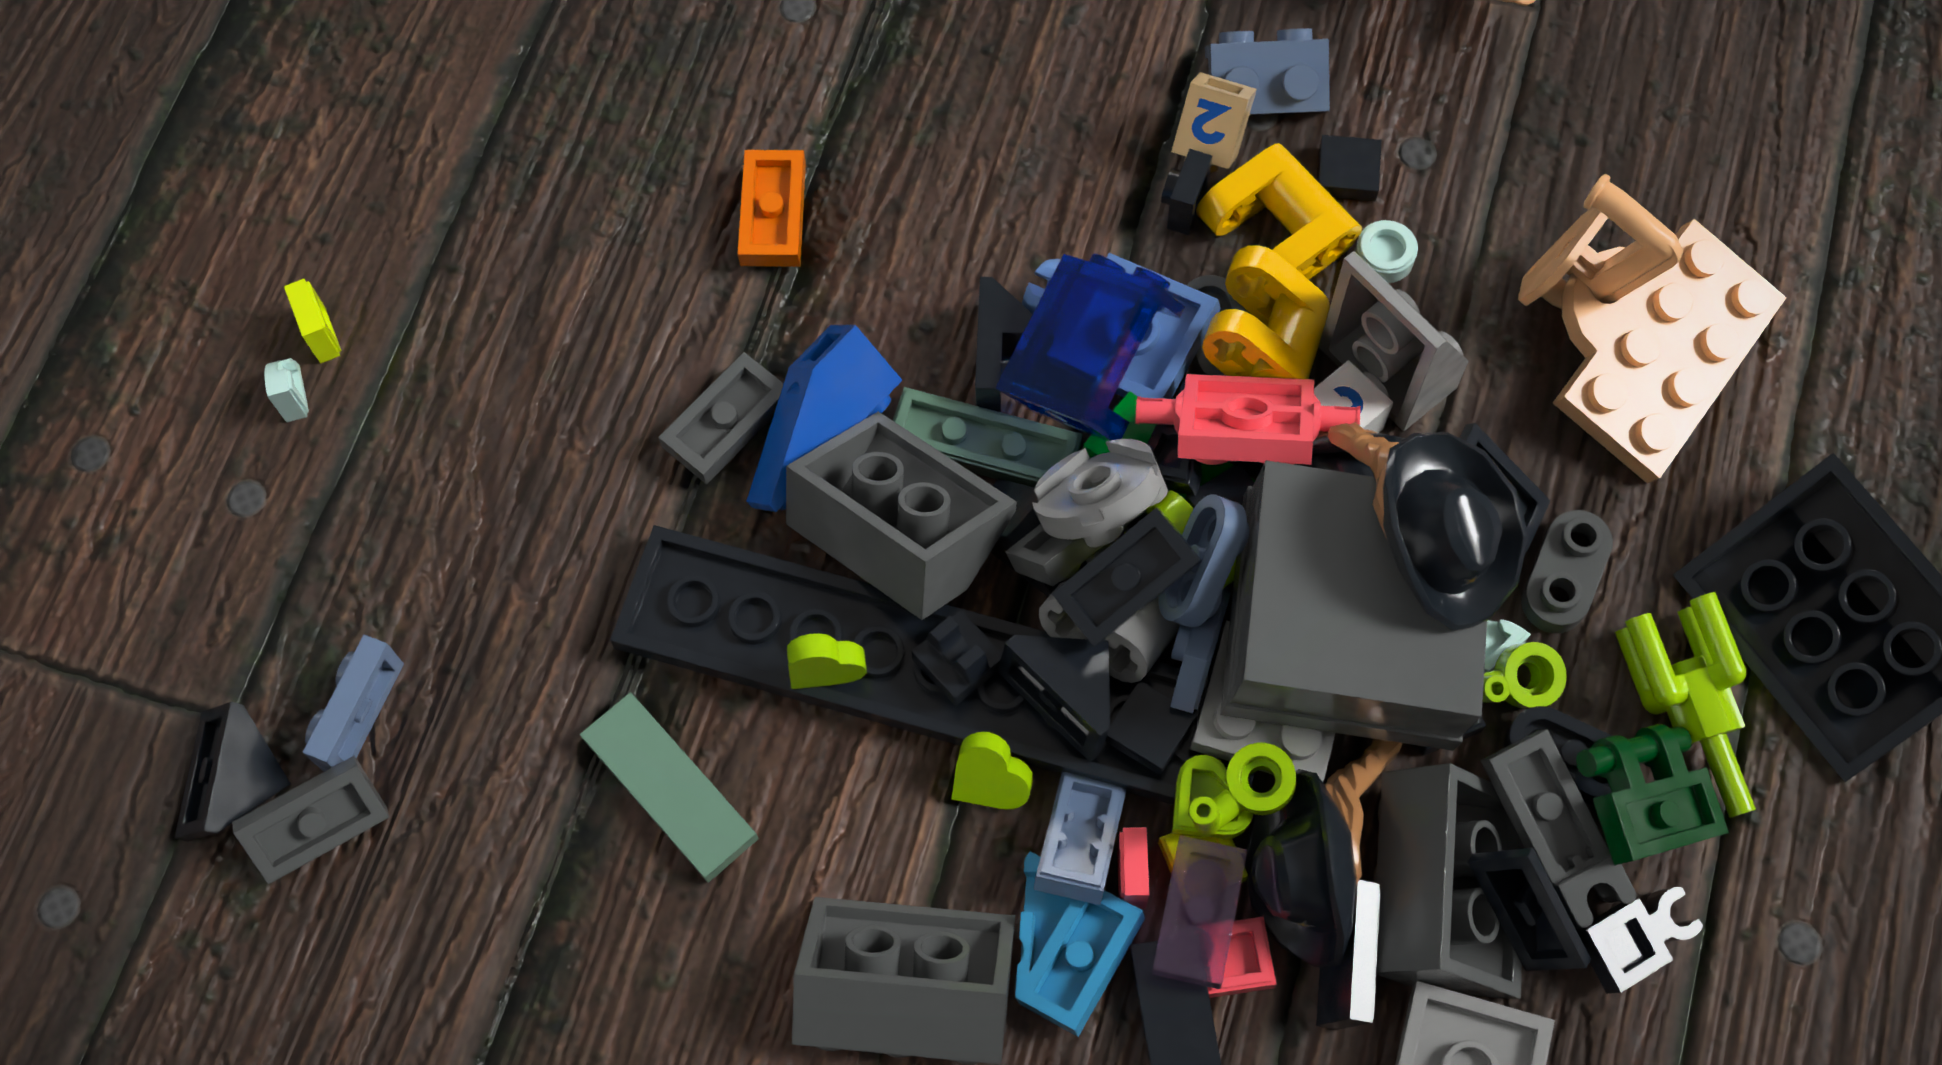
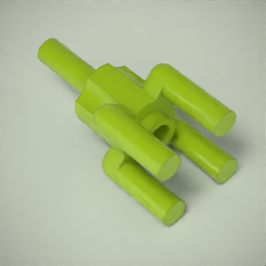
[1615,592,1756,818]

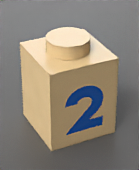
[1171,72,1257,172]

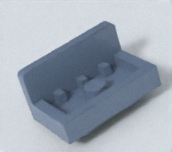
[1205,29,1330,115]

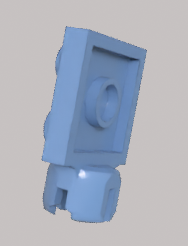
[1022,253,1221,399]

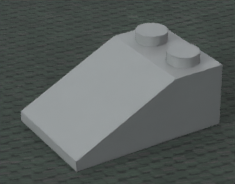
[1319,251,1469,432]

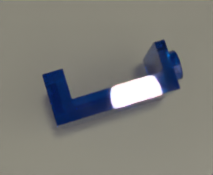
[995,254,1186,441]

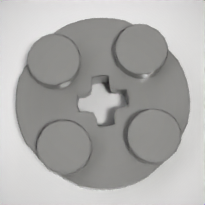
[1032,439,1168,547]

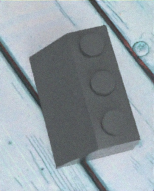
[786,411,1017,620]
[1374,763,1524,999]
[792,897,1015,1065]

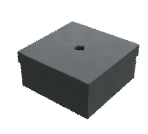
[1220,460,1487,751]

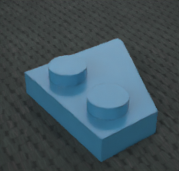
[1015,851,1145,1037]

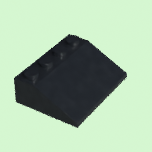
[1673,452,1942,782]

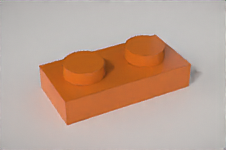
[738,150,806,267]

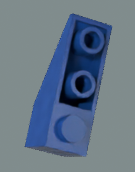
[746,325,902,512]

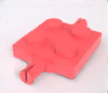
[1136,374,1360,465]

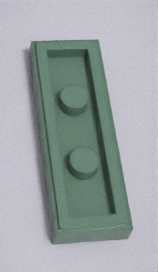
[893,387,1083,488]
[580,692,759,883]

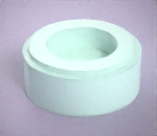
[1354,220,1418,283]

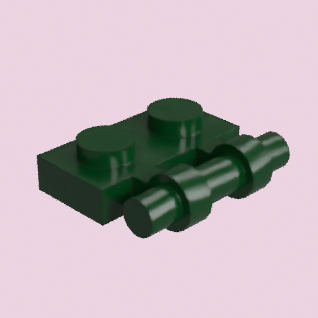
[1576,724,1729,866]

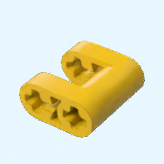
[1196,143,1362,280]
[1202,245,1330,379]

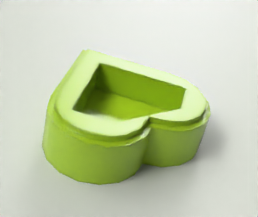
[787,634,867,689]
[951,732,1033,810]
[1172,755,1253,839]

